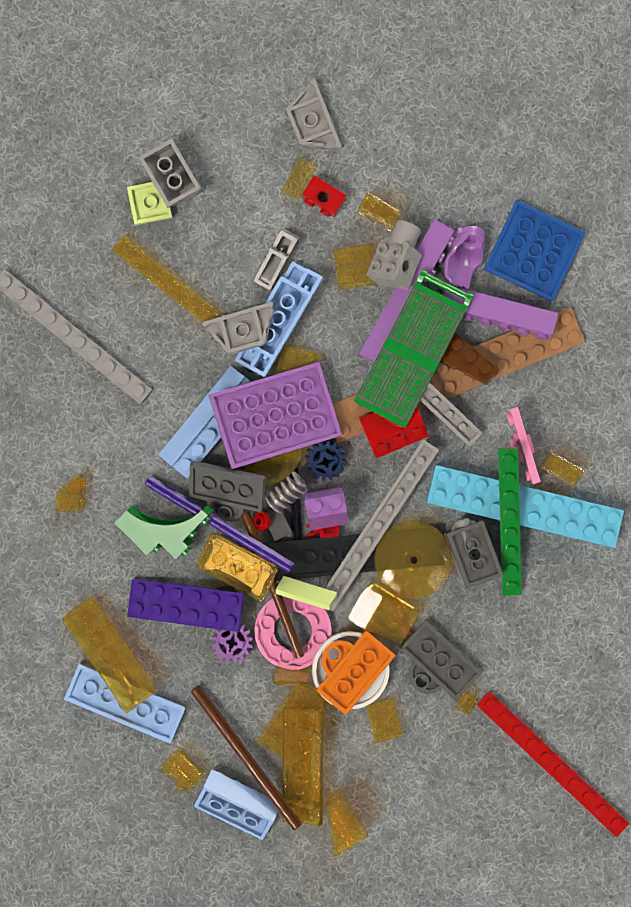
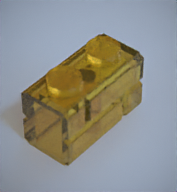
[358,192,401,231]
[539,451,584,487]
[161,747,205,793]

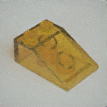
[348,582,420,644]

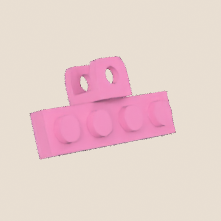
[507,407,541,484]

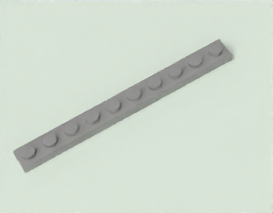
[0,269,152,405]
[325,440,439,611]

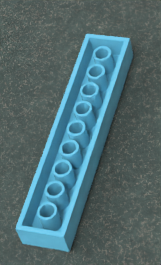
[426,465,624,548]

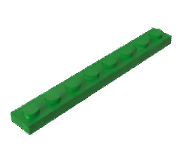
[498,447,522,596]

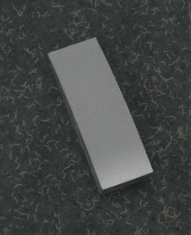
[254,228,300,290]

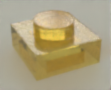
[456,691,479,715]

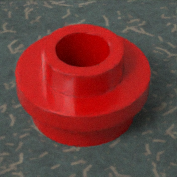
[253,512,271,531]

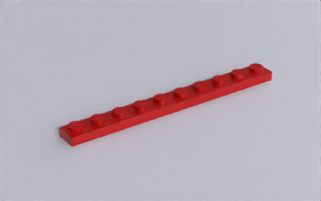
[476,691,630,838]

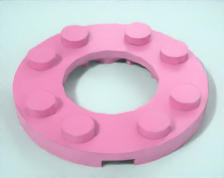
[255,596,331,670]

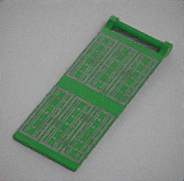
[354,269,475,428]

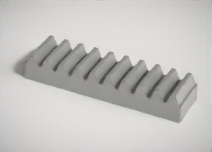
[420,382,483,447]

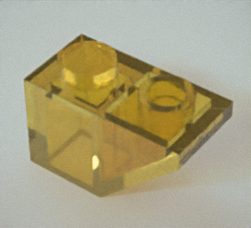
[55,474,86,513]

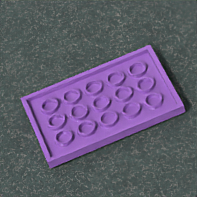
[208,362,342,469]

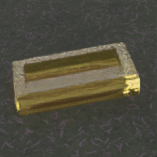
[281,158,316,200]

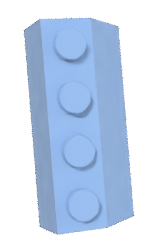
[194,770,278,840]

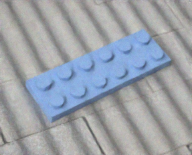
[64,663,186,744]

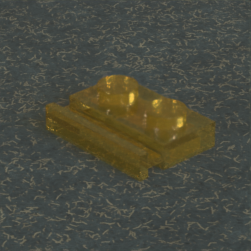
[366,698,403,743]

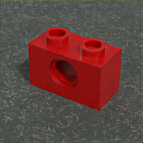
[302,175,347,218]

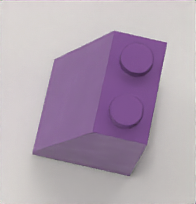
[304,487,348,530]

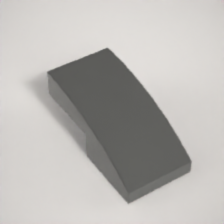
[262,502,292,541]

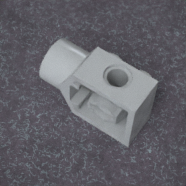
[366,220,422,290]

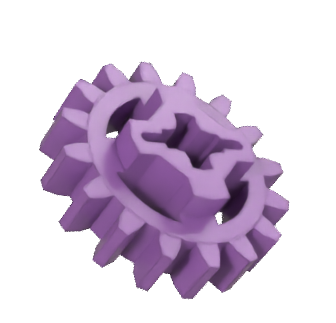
[211,624,253,663]

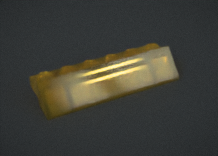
[62,596,158,714]
[282,707,324,827]

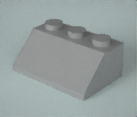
[138,139,202,208]

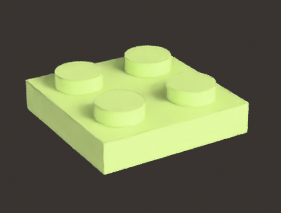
[127,182,173,226]

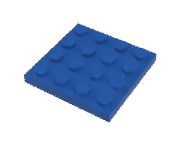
[483,200,586,302]

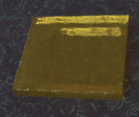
[273,666,310,686]

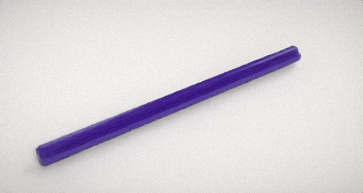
[145,476,294,572]

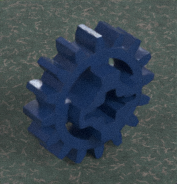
[305,440,347,481]

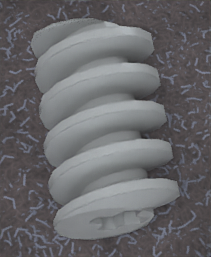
[265,471,307,513]

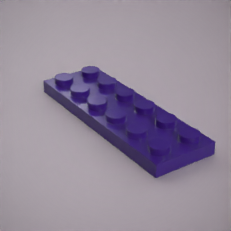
[127,579,245,632]

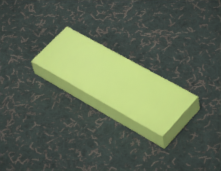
[276,576,337,610]

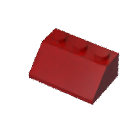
[359,407,429,459]

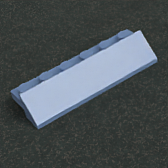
[235,261,324,378]
[159,366,251,479]

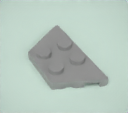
[286,79,342,149]
[202,302,275,355]

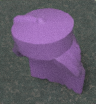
[444,226,485,290]

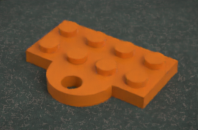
[316,630,396,715]

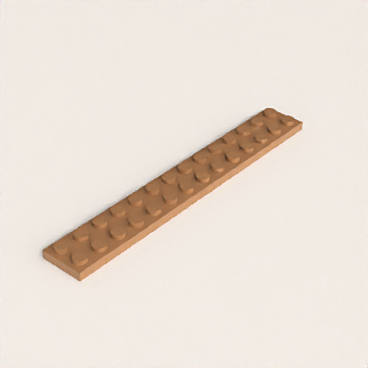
[332,307,585,444]

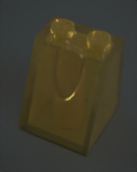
[327,789,368,857]

